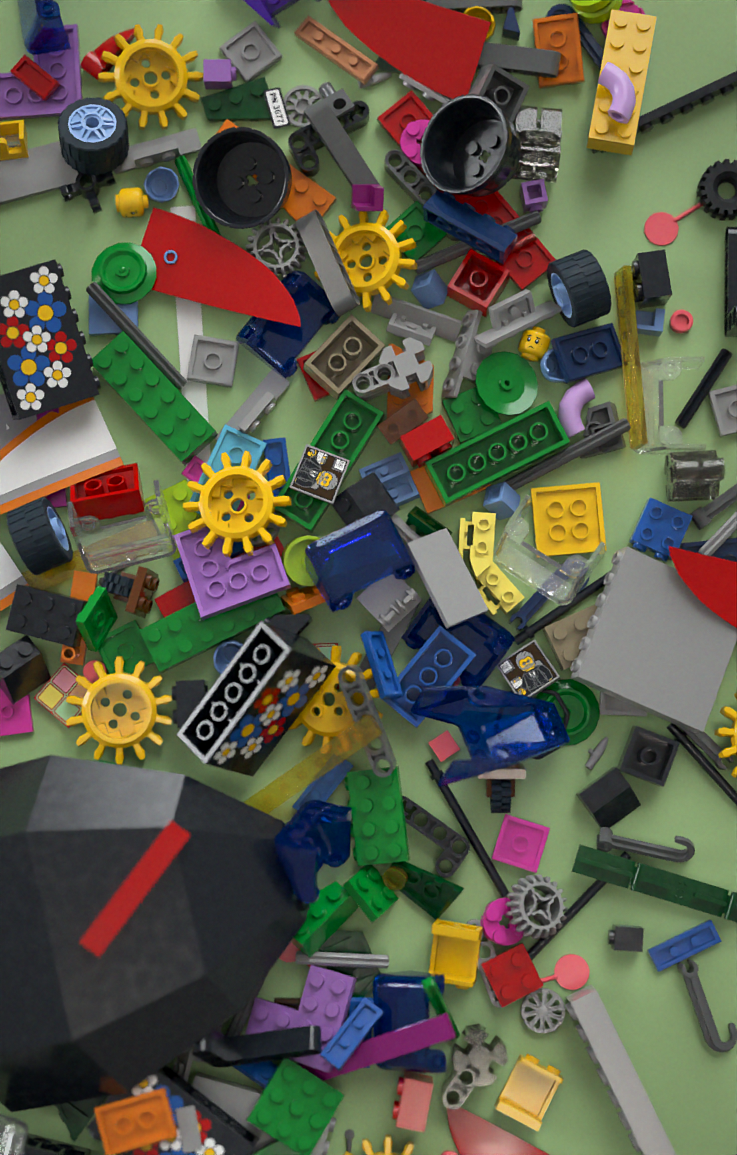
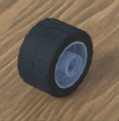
[58,97,129,175]
[547,249,612,328]
[7,497,73,576]

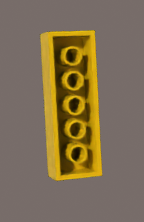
[587,9,657,156]

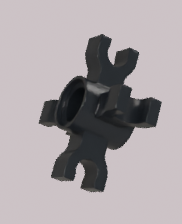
[59,171,116,214]

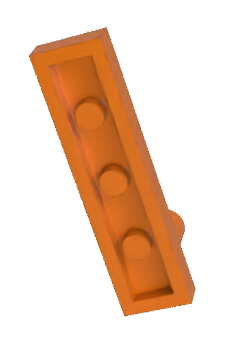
[60,570,98,666]

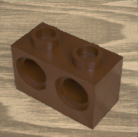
[377,399,429,445]

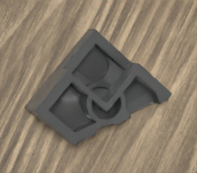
[580,401,626,459]

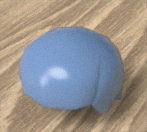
[144,167,179,203]
[540,349,565,383]
[213,640,243,674]

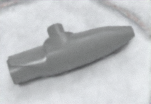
[358,72,391,88]
[585,737,609,770]

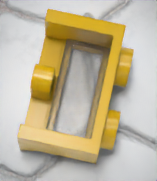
[0,120,29,161]

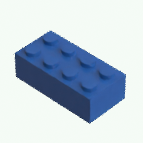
[382,625,477,728]

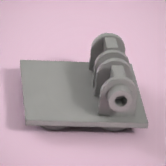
[357,566,422,632]

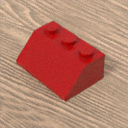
[70,463,145,524]

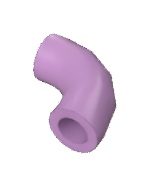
[598,62,636,124]
[558,379,595,438]

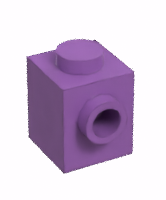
[203,59,237,89]
[519,179,548,213]

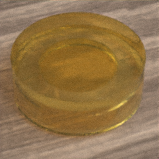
[383,866,408,891]

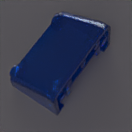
[18,0,71,55]
[236,270,340,379]
[305,510,415,612]
[401,597,515,693]
[274,800,352,904]
[373,970,447,1074]

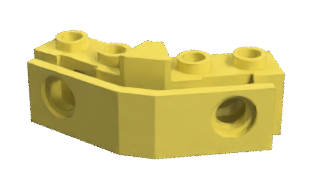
[458,512,525,617]

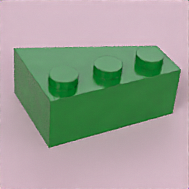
[291,881,359,958]

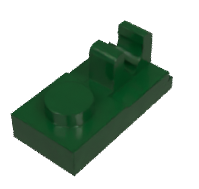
[406,506,453,536]

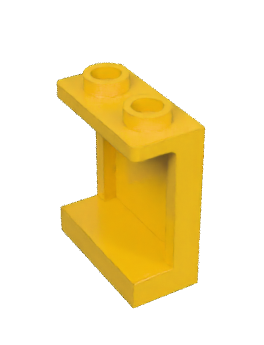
[426,919,483,990]
[494,1053,564,1131]

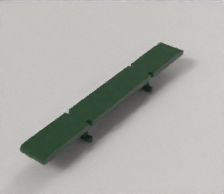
[572,844,737,922]

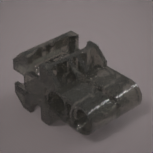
[511,105,562,183]
[664,450,725,502]
[441,1023,508,1110]

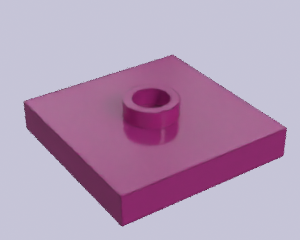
[0,689,34,736]
[491,814,550,873]

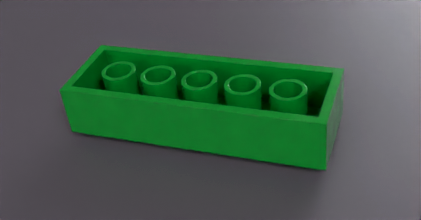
[92,331,217,466]
[275,389,384,533]
[424,401,570,507]
[139,593,286,673]

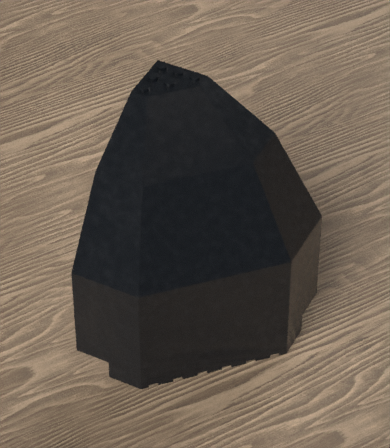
[0,755,318,1112]

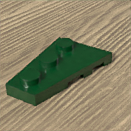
[201,77,271,122]
[382,861,464,920]

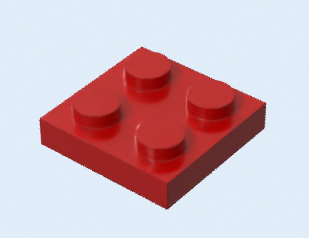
[480,943,544,1008]

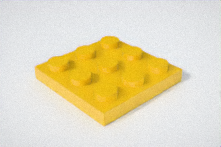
[530,482,607,558]

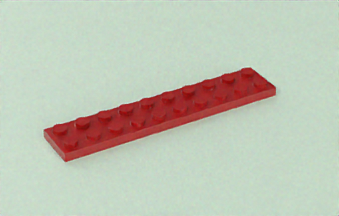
[377,90,556,291]

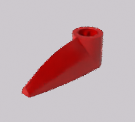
[80,28,135,80]

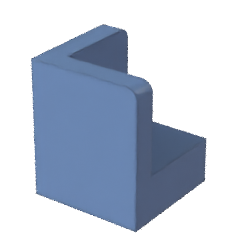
[411,269,447,309]
[632,308,665,336]
[483,482,520,520]

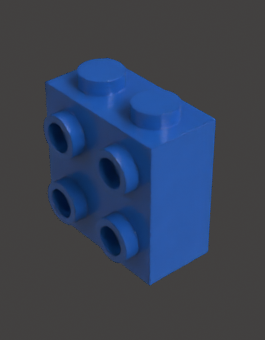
[629,497,693,562]

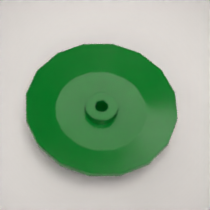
[92,242,157,305]
[475,351,538,416]
[533,679,600,746]

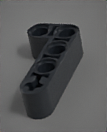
[288,100,369,177]
[402,796,470,877]

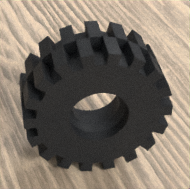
[697,159,737,221]

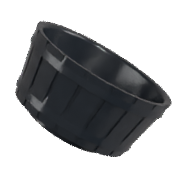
[420,94,521,197]
[193,127,292,229]

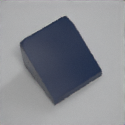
[502,8,520,41]

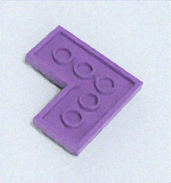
[0,24,83,120]
[174,526,291,620]
[245,965,357,1072]

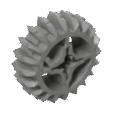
[246,217,307,279]
[505,874,569,939]

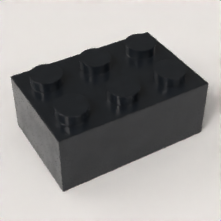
[6,584,88,647]

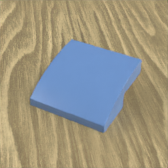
[89,295,138,336]
[359,452,420,506]

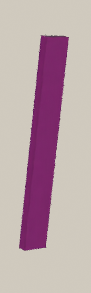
[296,1013,456,1081]

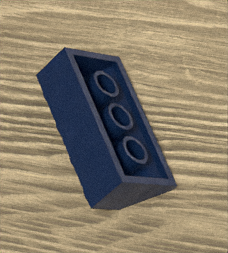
[423,190,518,264]

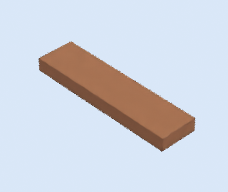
[294,15,379,85]

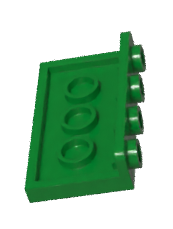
[345,766,410,866]

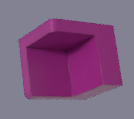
[351,184,384,211]

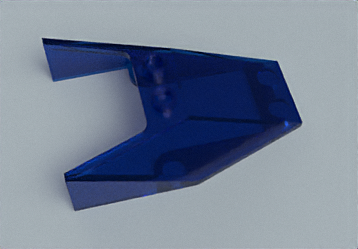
[411,686,570,787]

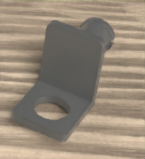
[319,82,355,118]

